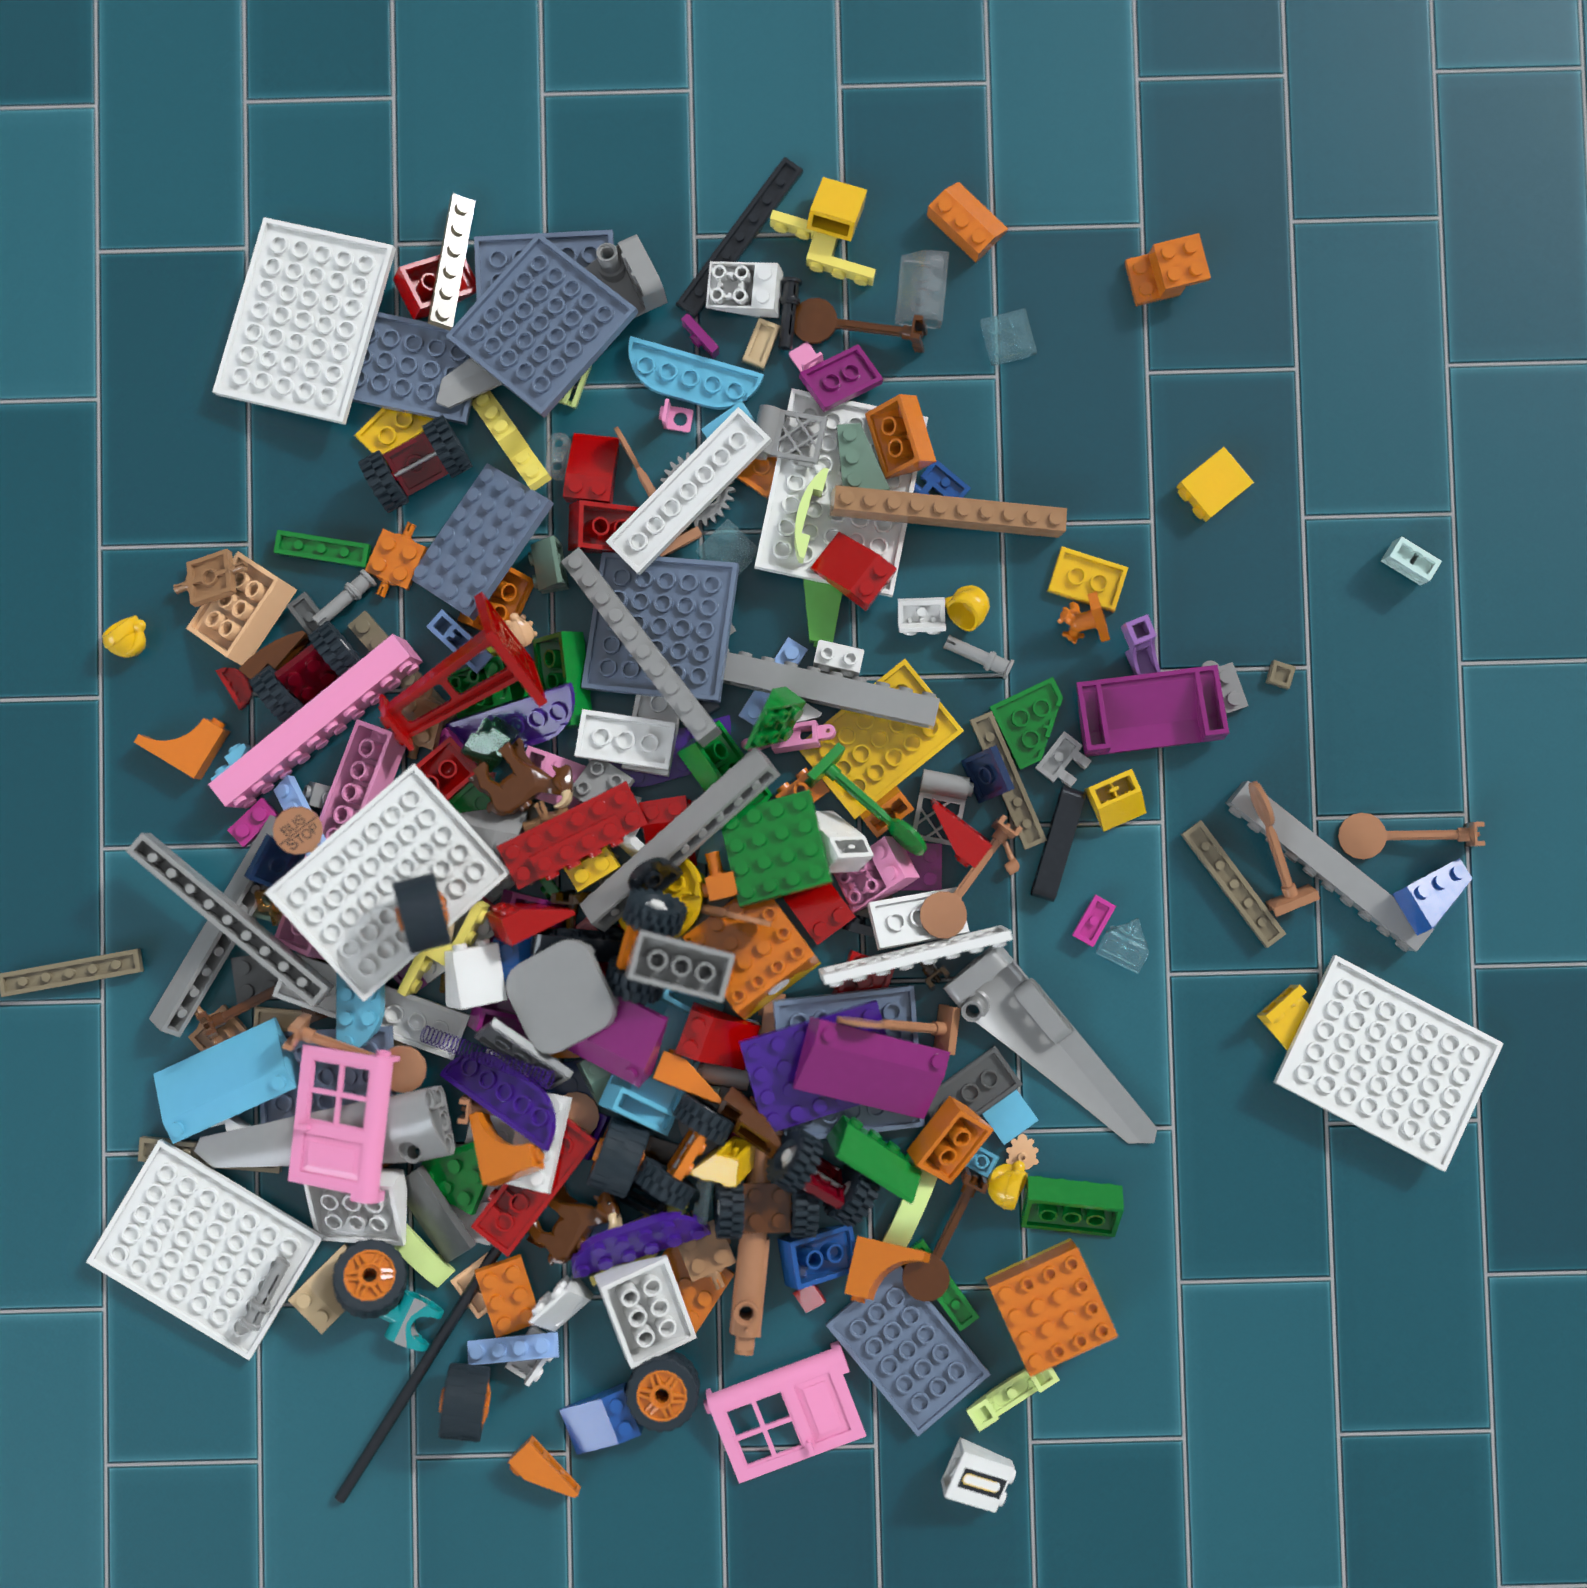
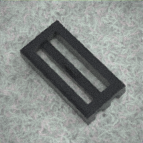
[619,1180,668,1216]

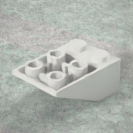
[706,261,783,318]
[816,811,874,873]
[529,1275,593,1332]

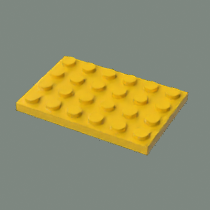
[799,659,964,820]

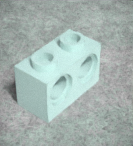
[1381,536,1442,586]

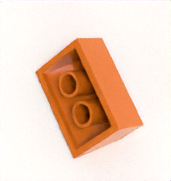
[927,182,1008,263]
[865,394,937,479]
[457,567,534,632]
[906,1096,994,1185]

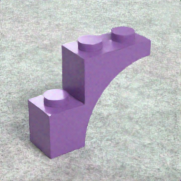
[1121,614,1161,675]

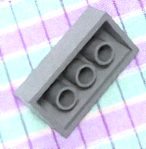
[625,930,735,1003]

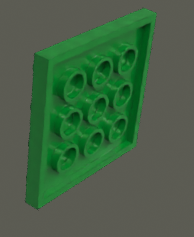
[721,790,833,908]

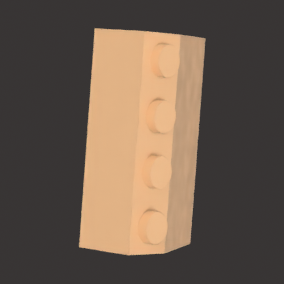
[186,551,297,666]

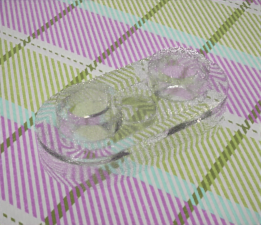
[546,433,571,480]

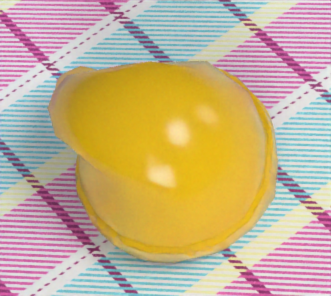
[945,585,990,632]
[102,615,146,658]
[987,1160,1028,1210]

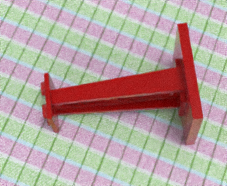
[378,592,547,752]

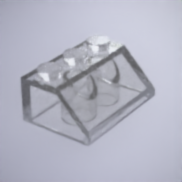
[895,250,949,329]

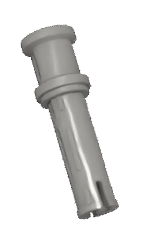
[311,569,377,626]
[943,635,1015,679]
[240,1257,290,1331]

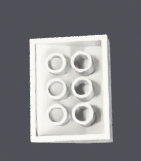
[304,1168,407,1246]
[594,1255,697,1369]

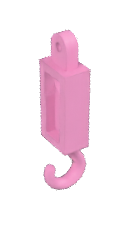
[741,720,836,754]

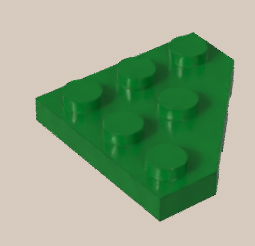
[989,677,1063,770]
[421,1141,487,1215]

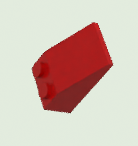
[393,255,476,320]
[563,433,620,504]
[568,500,639,553]
[810,532,897,611]
[416,736,477,802]
[639,795,698,866]
[930,798,992,868]
[783,883,855,945]
[486,902,576,946]
[675,1002,761,1070]

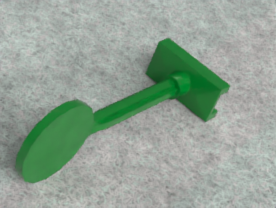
[805,742,927,856]

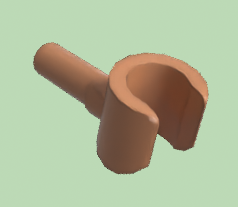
[1003,841,1019,875]

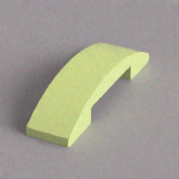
[794,468,829,564]
[882,1168,937,1247]
[393,1223,455,1288]
[966,1367,1060,1432]

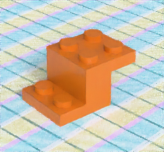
[1124,233,1211,306]

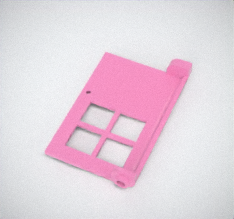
[288,1044,400,1204]
[703,1341,866,1483]

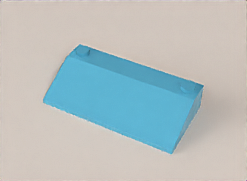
[598,988,725,1136]
[153,1017,300,1144]

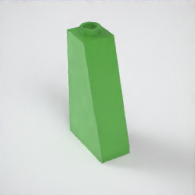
[803,579,842,648]

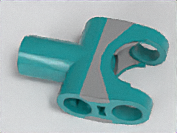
[379,1290,444,1351]

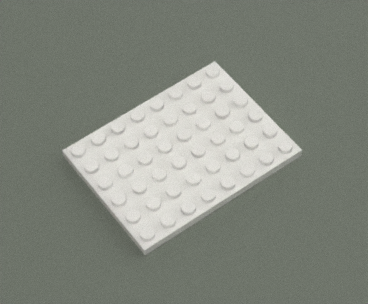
[212,217,396,425]
[754,388,928,597]
[265,764,510,1002]
[1273,955,1504,1172]
[86,1139,324,1360]

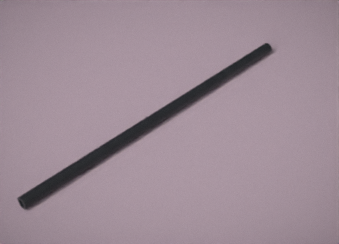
[335,1245,502,1503]

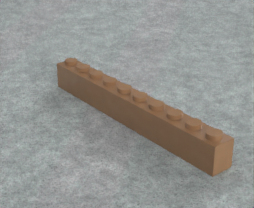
[830,485,1067,538]

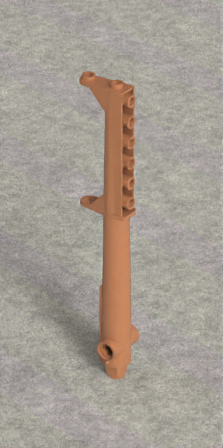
[729,994,786,1356]

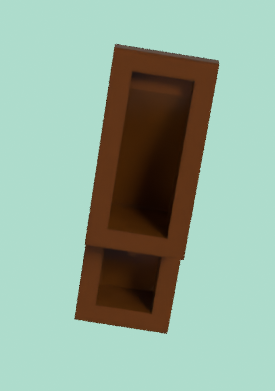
[239,631,310,679]
[717,1086,781,1158]

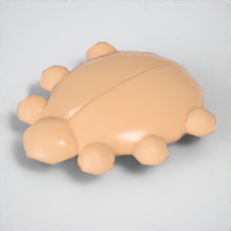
[505,613,538,647]
[1006,1134,1039,1170]

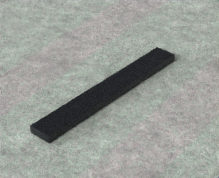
[676,157,803,319]

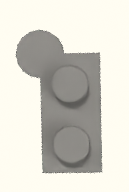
[1201,660,1249,714]

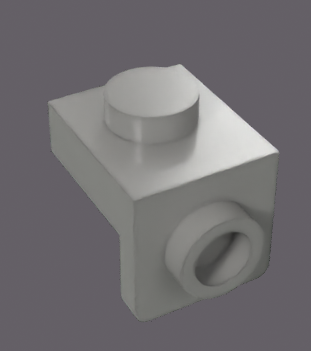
[303,781,331,809]

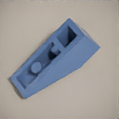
[426,609,494,674]

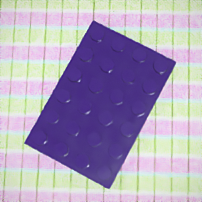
[739,1000,887,1132]

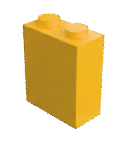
[806,177,867,242]
[1176,447,1254,522]

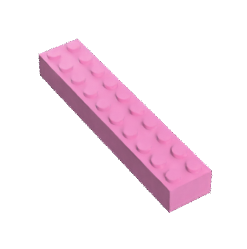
[208,634,423,809]
[275,719,406,960]

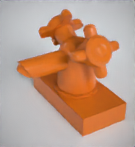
[1057,592,1110,644]

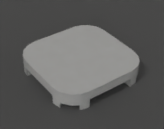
[506,939,620,1054]

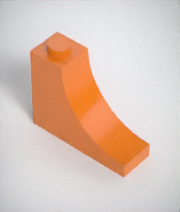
[134,717,230,780]
[469,1112,545,1187]
[845,1236,931,1303]

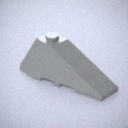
[459,809,528,856]

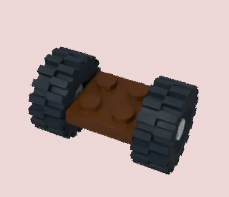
[714,1180,820,1239]

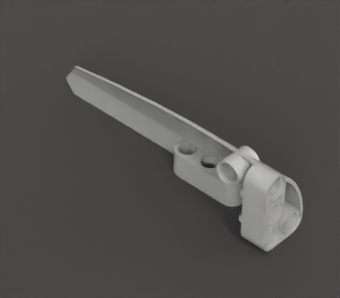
[436,234,668,409]
[943,945,1157,1144]
[194,1086,455,1168]

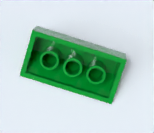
[533,631,592,730]
[677,720,773,808]
[826,1115,922,1204]
[1021,1176,1124,1237]

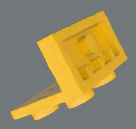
[1257,985,1309,1051]

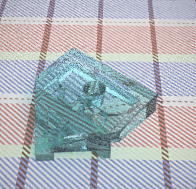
[1096,918,1149,974]

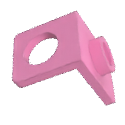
[789,342,824,372]
[659,399,694,433]

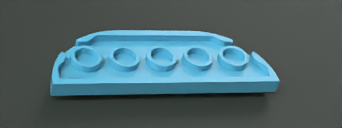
[628,336,764,410]
[336,972,385,1048]

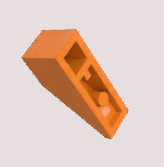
[652,1049,722,1105]
[508,1435,581,1498]

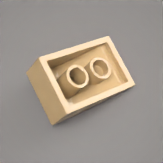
[288,1243,376,1334]

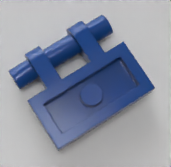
[913,459,971,498]

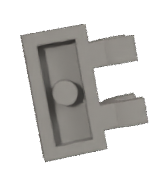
[1035,731,1091,787]

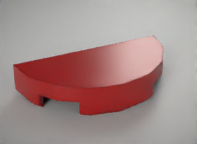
[215,667,253,711]

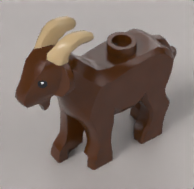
[468,737,574,817]
[526,1184,622,1265]

